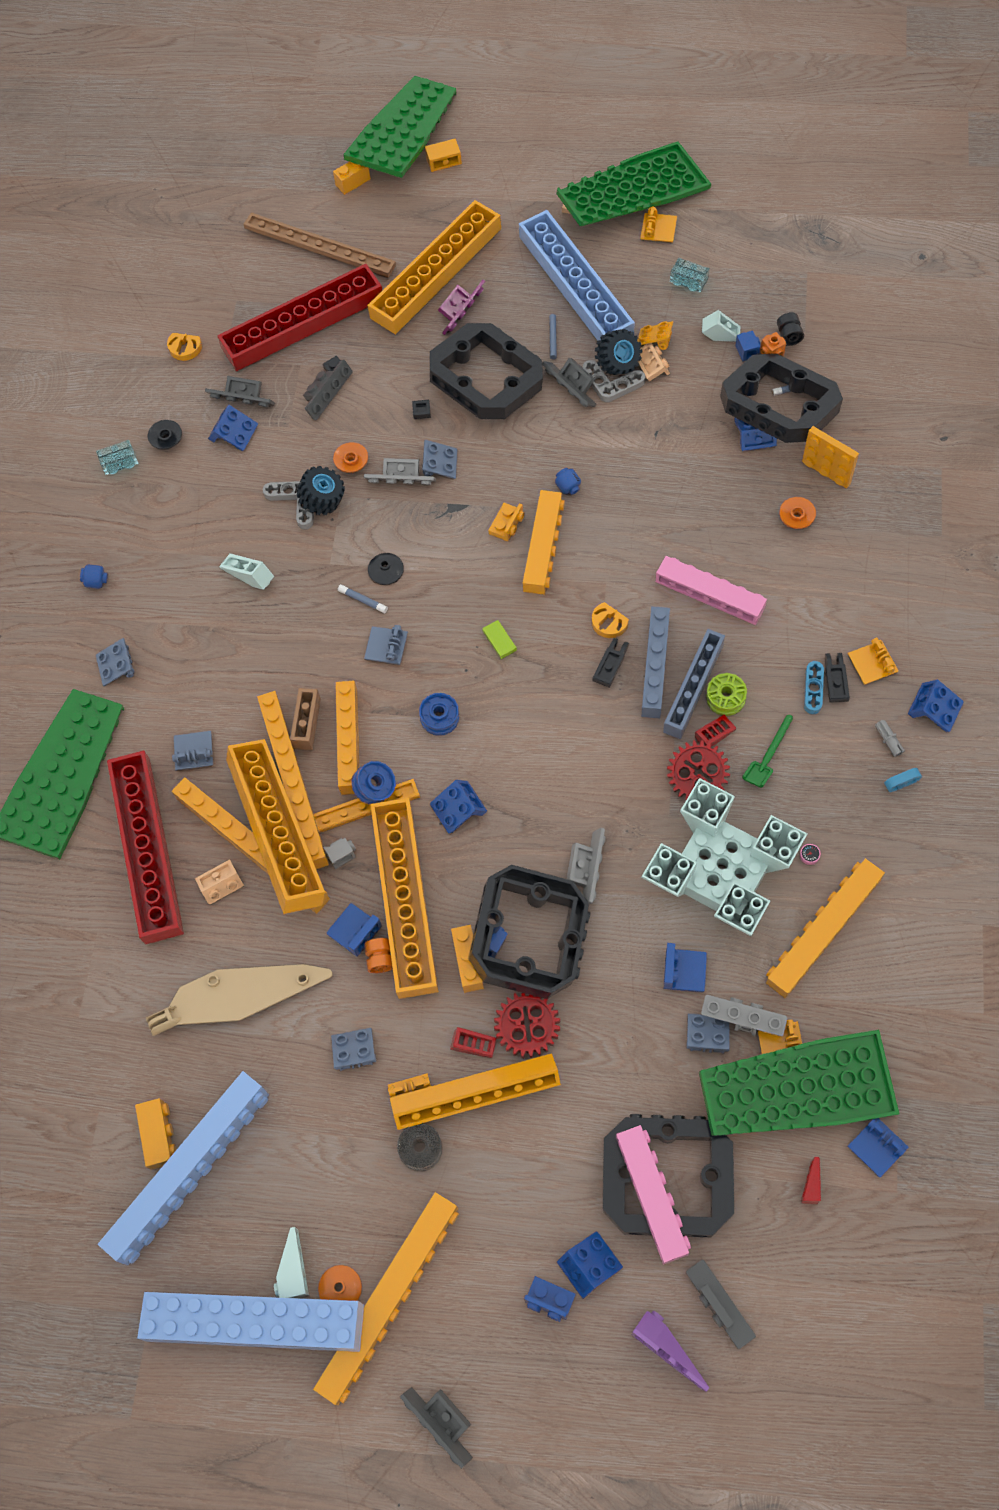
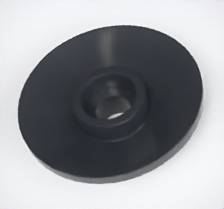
[147,420,182,450]
[368,553,404,585]

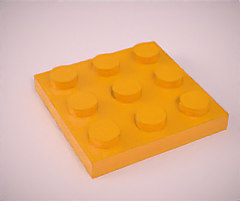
[802,426,859,489]

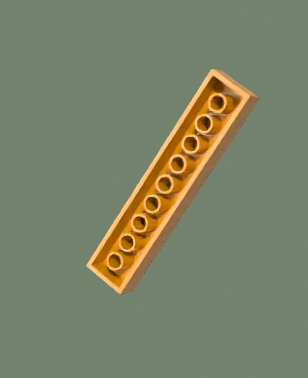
[368,200,501,335]
[226,739,325,914]
[370,798,439,999]

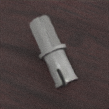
[875,720,905,757]

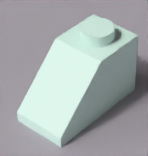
[702,310,741,342]

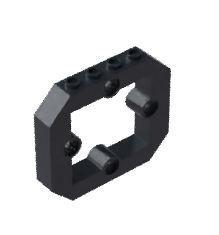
[429,323,543,419]
[720,354,843,443]
[468,864,590,999]
[603,1114,734,1238]

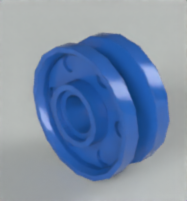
[419,693,459,736]
[352,761,396,804]

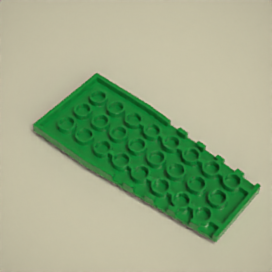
[343,76,456,178]
[556,141,711,226]
[0,689,124,860]
[699,1030,900,1136]

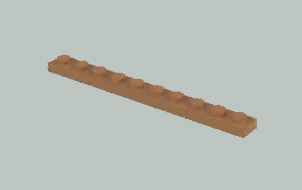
[244,213,396,278]

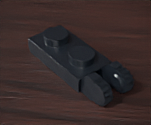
[592,637,629,688]
[825,653,850,702]

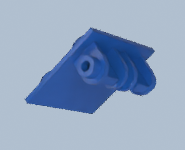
[847,1118,909,1178]

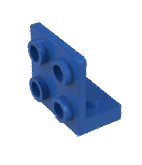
[208,405,258,451]
[734,418,777,451]
[908,679,964,732]
[430,780,487,833]
[327,903,382,957]
[663,943,707,992]
[557,1232,623,1299]
[524,1276,576,1322]

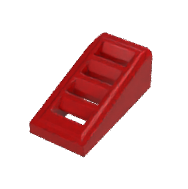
[695,715,736,747]
[450,1027,497,1058]
[801,1157,821,1204]

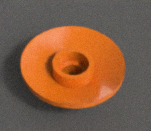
[333,442,368,473]
[779,497,816,529]
[318,1265,362,1301]

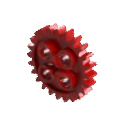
[667,740,730,800]
[494,993,560,1059]

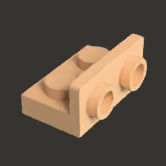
[638,343,670,382]
[195,859,244,904]

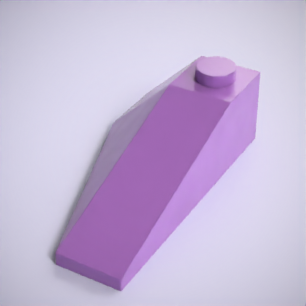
[631,1311,709,1392]

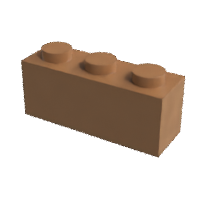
[290,688,321,750]

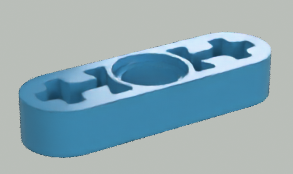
[804,661,824,714]

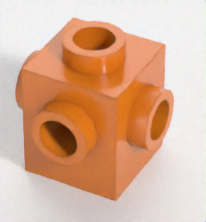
[760,332,786,357]

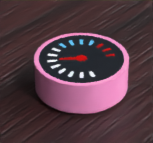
[800,844,821,865]

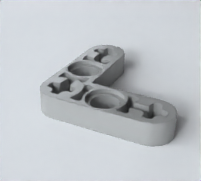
[583,360,645,402]
[263,481,314,530]

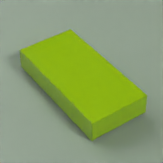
[482,620,517,659]

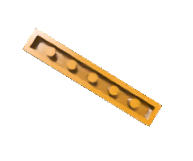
[523,490,565,595]
[336,681,360,795]

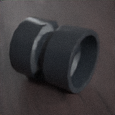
[777,312,804,346]

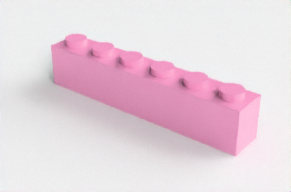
[655,556,767,625]
[616,1125,691,1265]

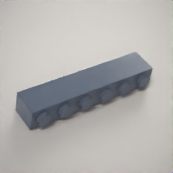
[641,606,670,719]
[663,629,725,739]

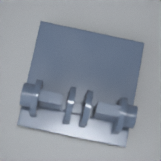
[422,440,457,479]
[364,625,408,665]
[96,638,135,686]
[172,731,213,771]
[686,1014,729,1054]
[331,1028,377,1071]

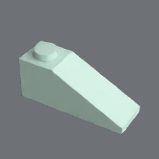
[219,554,274,590]
[274,1227,309,1298]

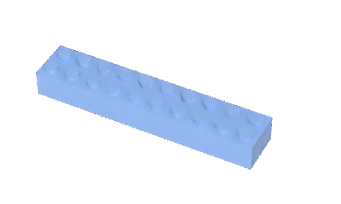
[519,210,635,341]
[97,1071,269,1265]
[137,1292,364,1352]

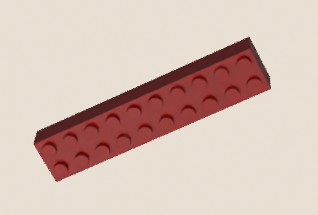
[217,264,383,371]
[107,750,184,945]

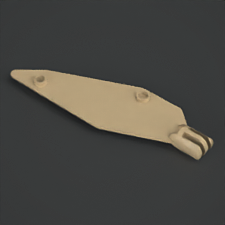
[146,964,332,1036]

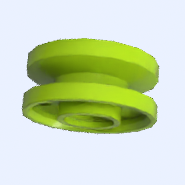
[706,673,747,716]

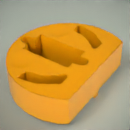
[167,333,202,361]
[592,602,629,638]

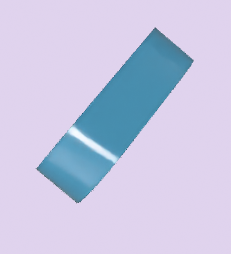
[884,768,922,792]

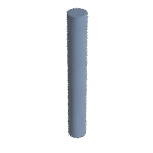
[549,314,557,360]

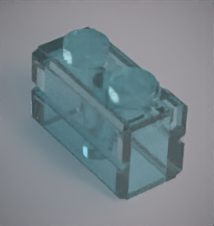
[670,258,710,292]
[96,440,139,475]

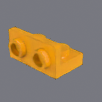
[488,503,525,541]

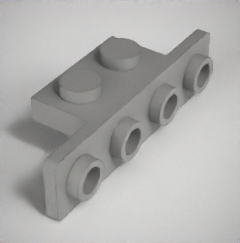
[364,458,436,485]
[567,828,605,904]
[701,995,787,1036]

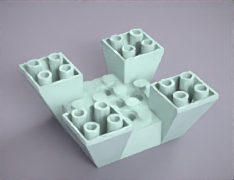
[641,778,807,936]

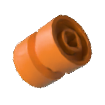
[364,938,393,973]

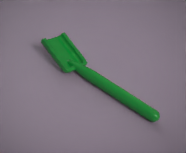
[742,714,793,788]

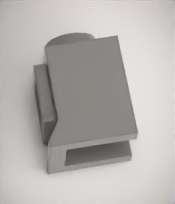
[323,838,356,869]

